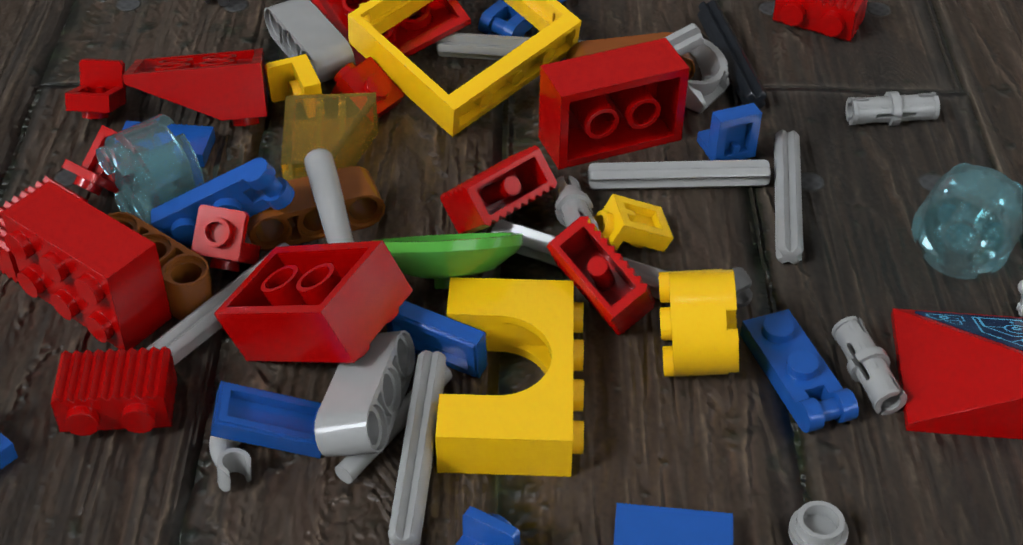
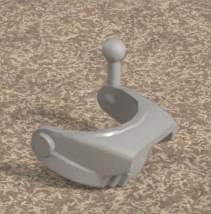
[685,38,730,113]

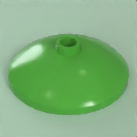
[372,232,523,289]

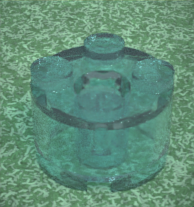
[96,114,204,224]
[912,163,1023,280]

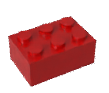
[538,38,689,170]
[1,181,172,351]
[214,240,413,363]

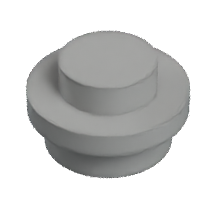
[788,501,849,545]

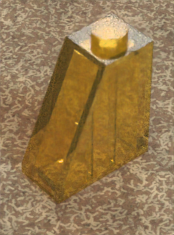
[281,92,379,181]

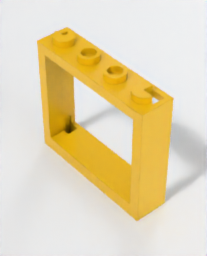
[348,0,582,137]

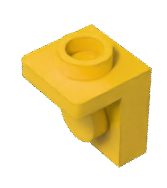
[265,54,325,122]
[594,194,674,252]

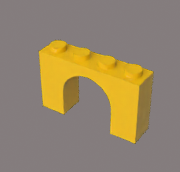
[435,277,584,477]

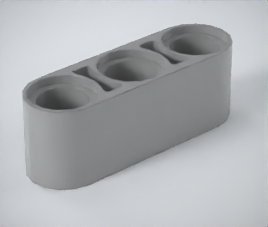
[264,0,356,83]
[314,330,416,457]

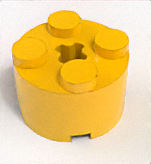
[659,269,739,377]

